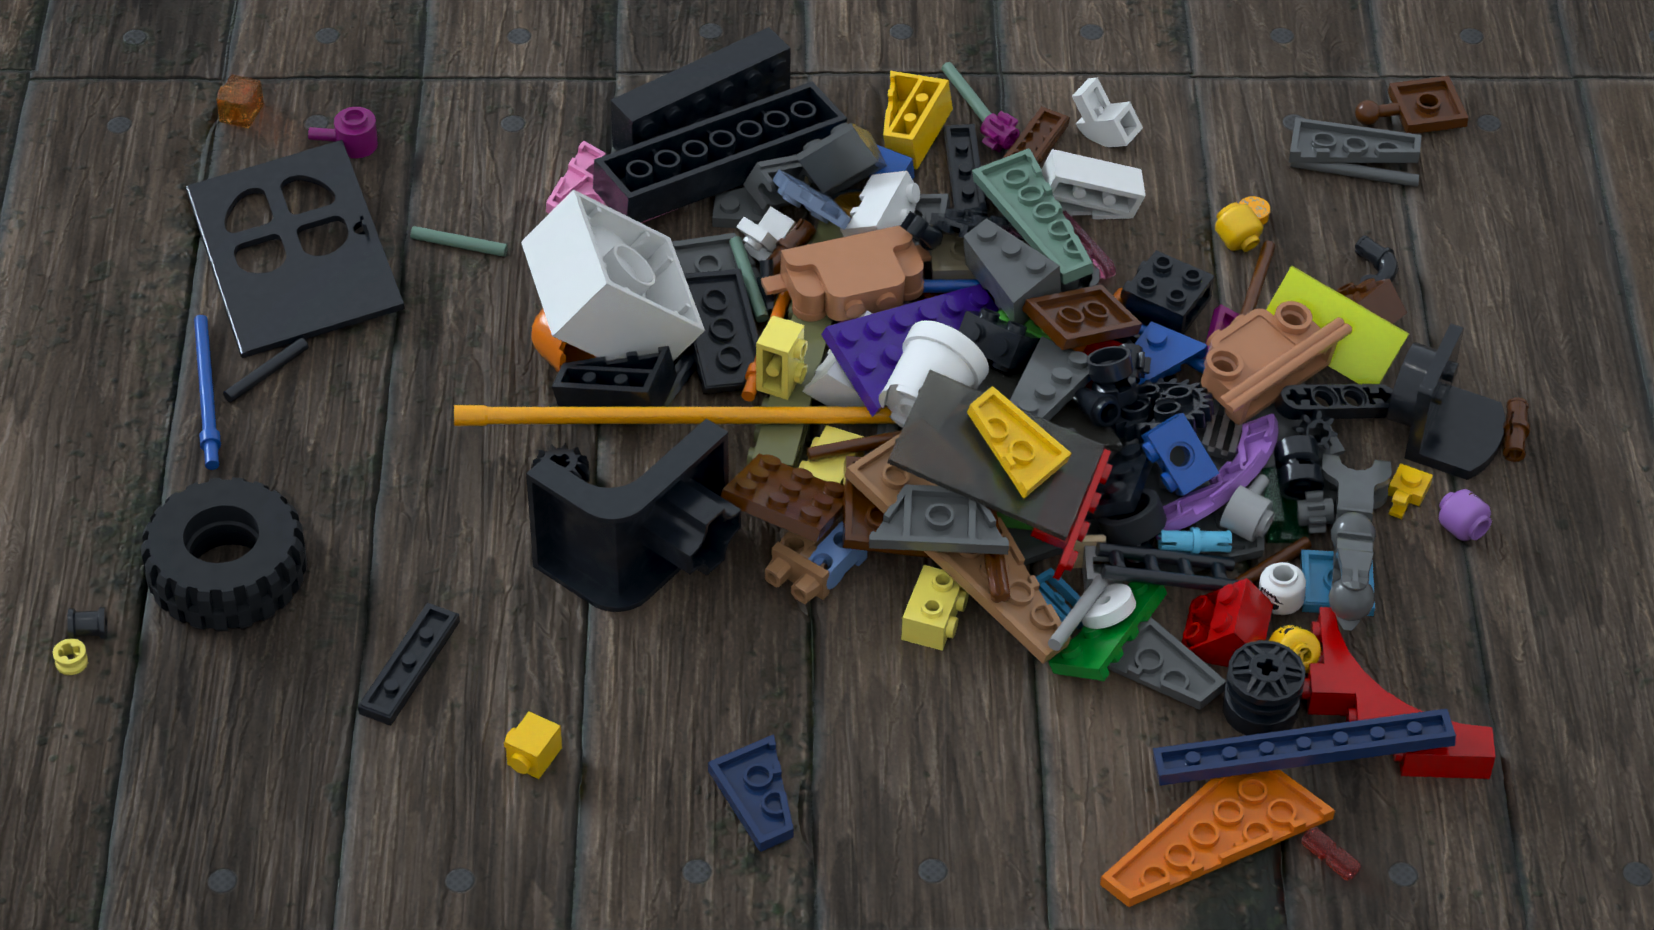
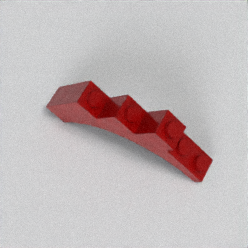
[1301,607,1496,779]

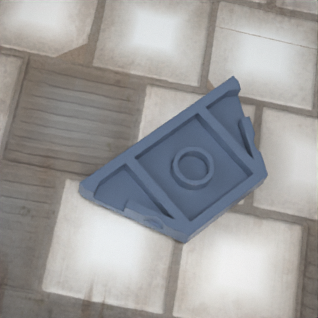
[773,169,851,230]

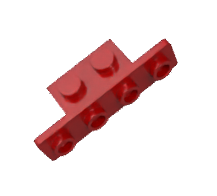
[1030,449,1113,580]

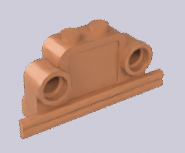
[761,225,931,322]
[1201,301,1352,425]

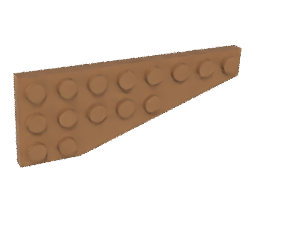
[845,420,1071,664]

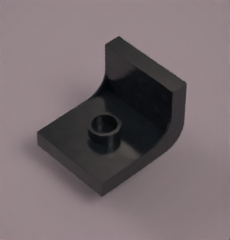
[526,419,741,612]

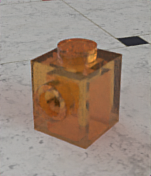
[216,74,264,128]

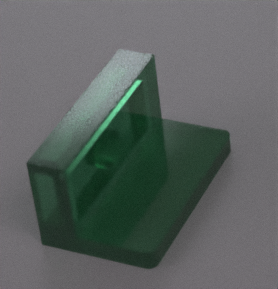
[1261,468,1309,543]

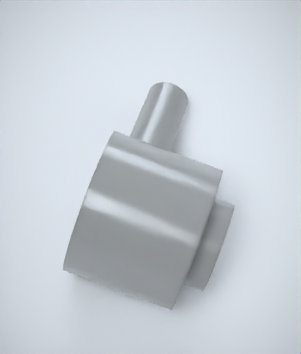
[1220,474,1275,542]

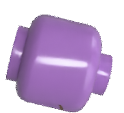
[1439,489,1492,541]

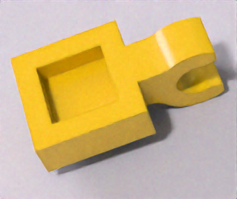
[1388,463,1433,519]

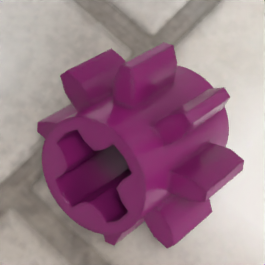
[980,111,1020,152]

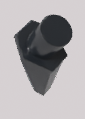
[757,260,777,309]

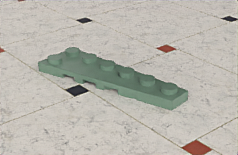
[972,149,1093,285]

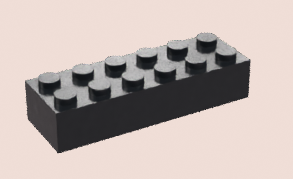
[611,27,791,151]

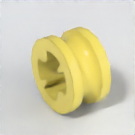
[53,638,88,675]

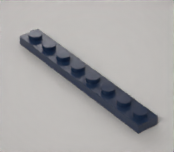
[1153,709,1456,786]

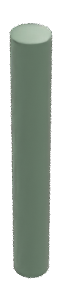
[941,62,992,122]
[410,226,508,257]
[729,236,769,322]

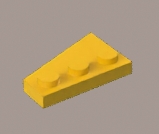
[967,386,1072,499]

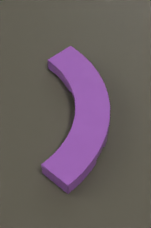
[1155,414,1279,540]

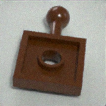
[1355,76,1469,134]

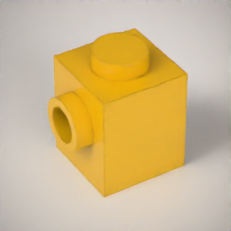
[504,712,562,779]

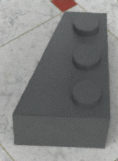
[963,218,1061,325]

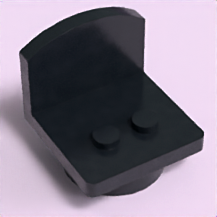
[1387,323,1505,480]

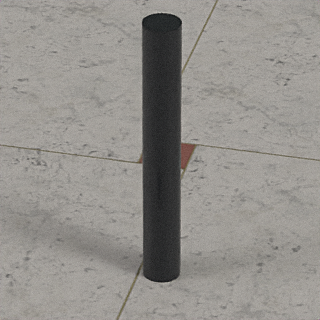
[223,338,309,403]

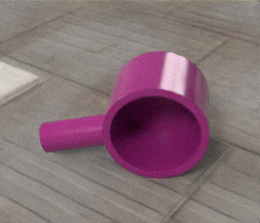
[308,107,378,158]

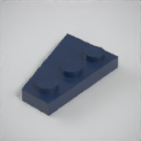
[708,734,794,852]

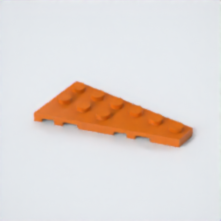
[1100,769,1335,907]

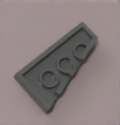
[1289,117,1422,163]

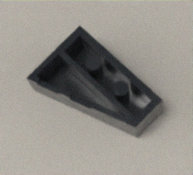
[552,346,677,407]

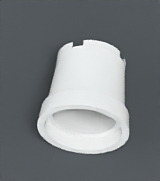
[879,321,989,433]

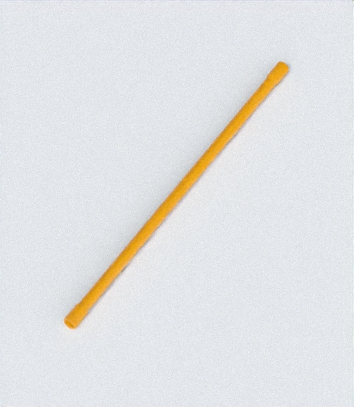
[454,405,969,426]

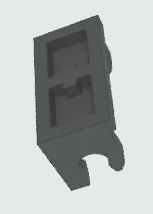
[743,155,815,210]

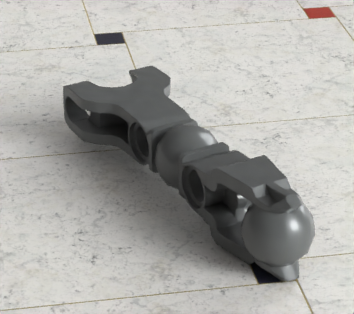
[1321,453,1392,630]

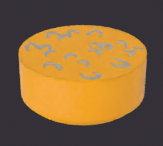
[1239,196,1270,225]

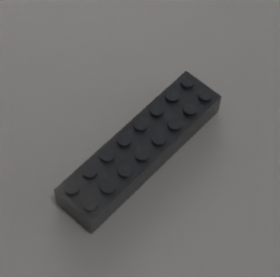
[593,81,847,222]

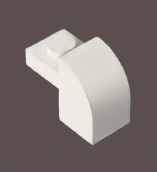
[1072,77,1143,147]
[737,206,796,261]

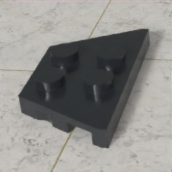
[930,208,1024,240]

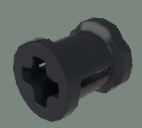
[67,607,108,639]

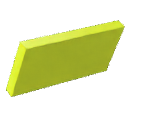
[1266,266,1409,384]

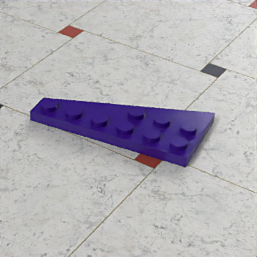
[821,284,999,417]

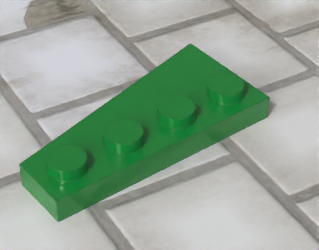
[1048,582,1167,681]

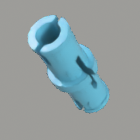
[1158,527,1232,554]

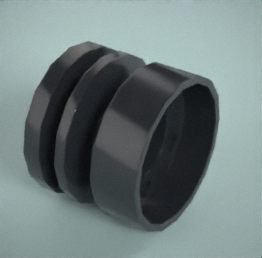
[1222,640,1305,736]

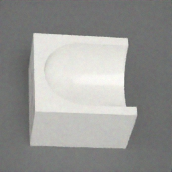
[521,189,705,361]

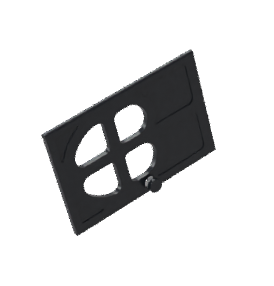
[185,140,405,358]

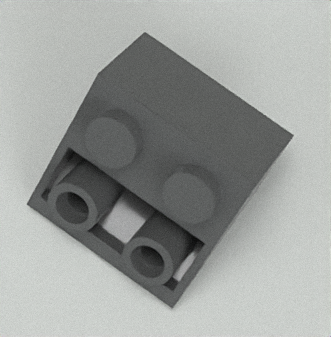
[796,123,887,197]

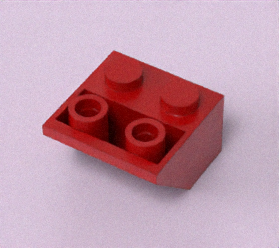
[1181,578,1273,667]

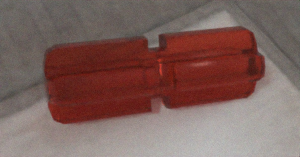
[1301,827,1361,880]

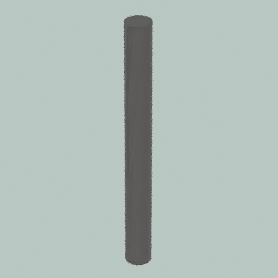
[1290,162,1419,187]

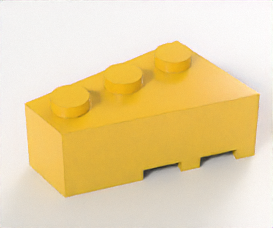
[883,71,953,169]

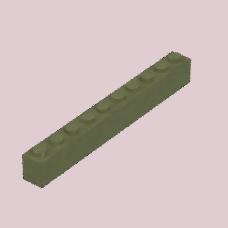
[747,220,844,468]

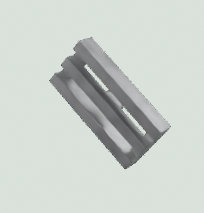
[1202,399,1242,461]

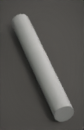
[1048,575,1108,651]

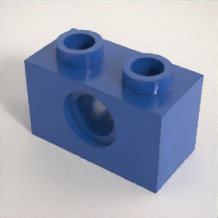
[1141,413,1219,496]

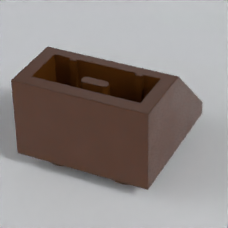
[1336,278,1407,324]

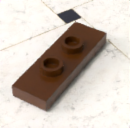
[1003,106,1070,165]

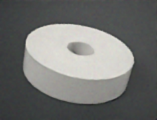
[1082,583,1136,629]

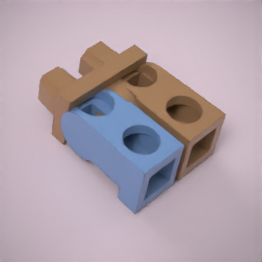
[765,519,867,604]

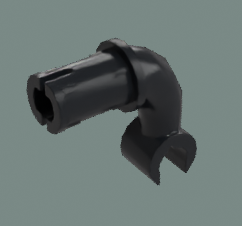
[900,211,943,250]
[1355,235,1399,284]

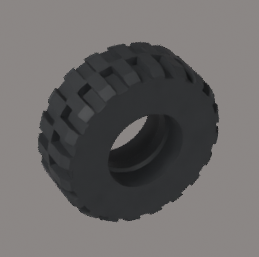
[141,477,307,631]

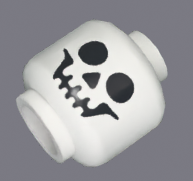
[1259,562,1306,615]

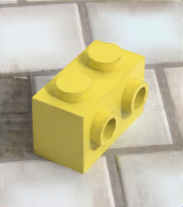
[756,315,808,400]
[901,565,969,651]

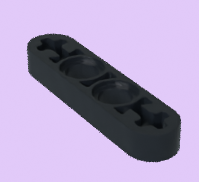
[1274,384,1393,420]

